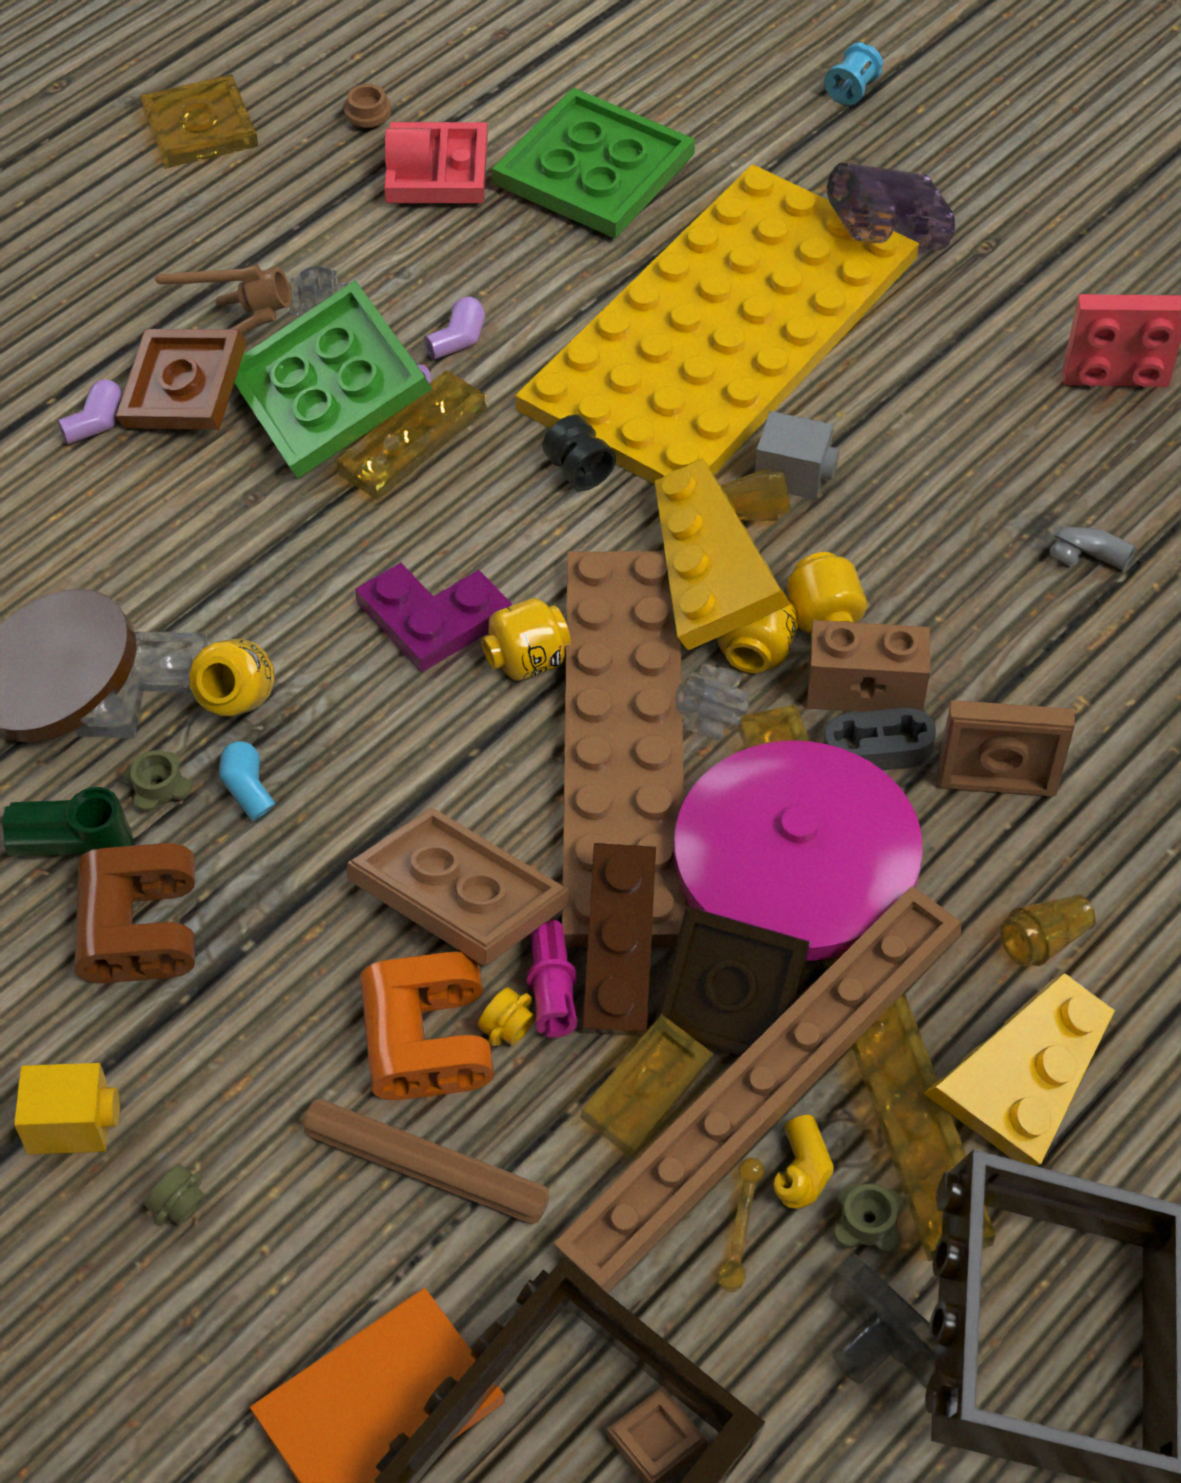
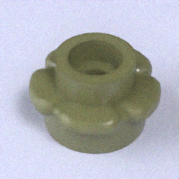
[144,1164,206,1226]

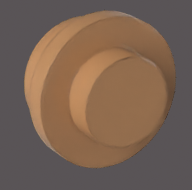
[343,84,392,129]

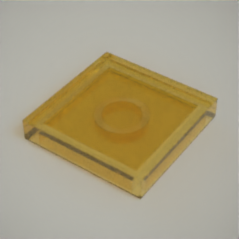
[140,75,258,169]

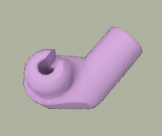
[424,296,485,360]
[58,379,122,445]

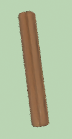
[303,1099,549,1224]

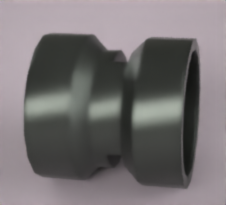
[542,414,616,491]

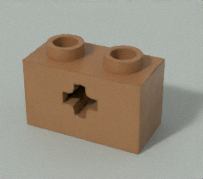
[807,620,930,712]

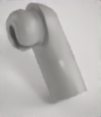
[1050,527,1136,571]

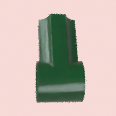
[2,787,133,857]

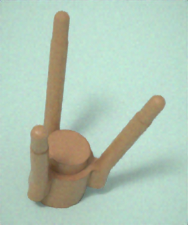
[155,265,292,335]

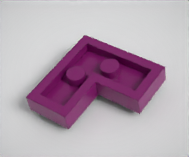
[355,562,512,673]

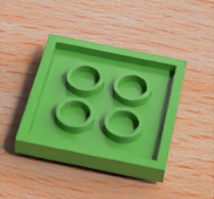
[492,87,695,239]
[234,280,432,479]

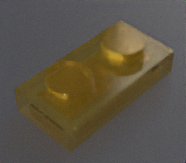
[580,1014,713,1158]

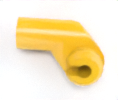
[773,1115,834,1209]

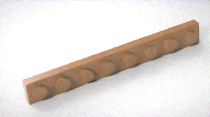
[553,886,961,1293]

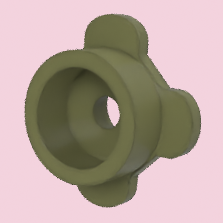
[123,750,191,812]
[834,1184,904,1253]

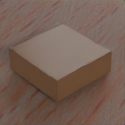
[607,1387,707,1483]

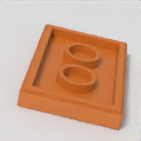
[250,1287,505,1483]

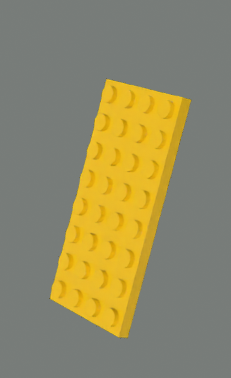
[515,164,919,485]

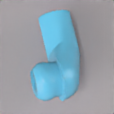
[219,741,276,822]

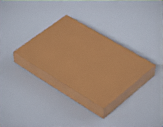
[347,807,569,967]

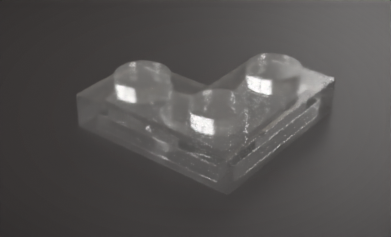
[75,631,208,738]

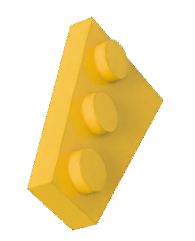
[923,973,1115,1166]

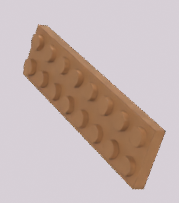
[562,551,686,947]

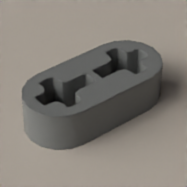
[824,708,936,770]

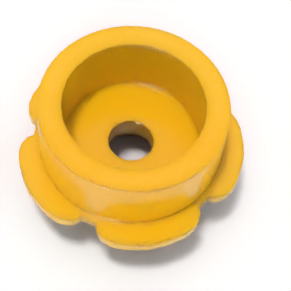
[478,987,536,1046]

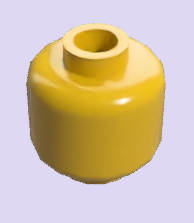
[786,552,868,635]

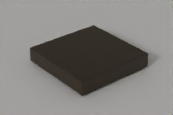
[653,906,812,1056]

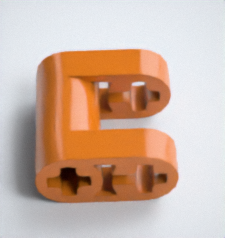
[360,952,494,1100]

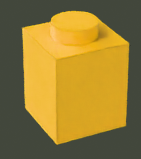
[14,1063,120,1155]

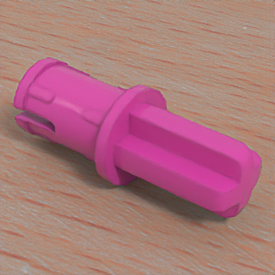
[526,919,577,1038]

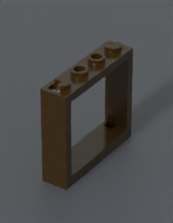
[925,1149,1181,1483]
[374,1257,765,1483]

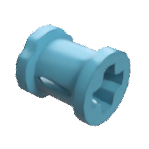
[824,42,883,105]

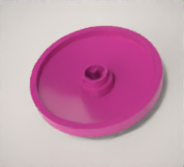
[674,740,923,961]

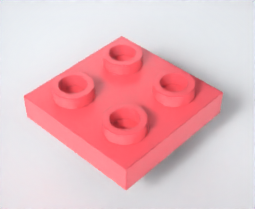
[384,122,488,204]
[1062,294,1181,387]

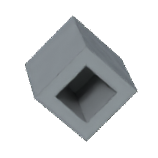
[754,411,840,500]

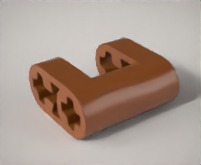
[75,843,195,983]

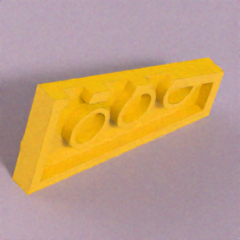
[654,458,791,650]

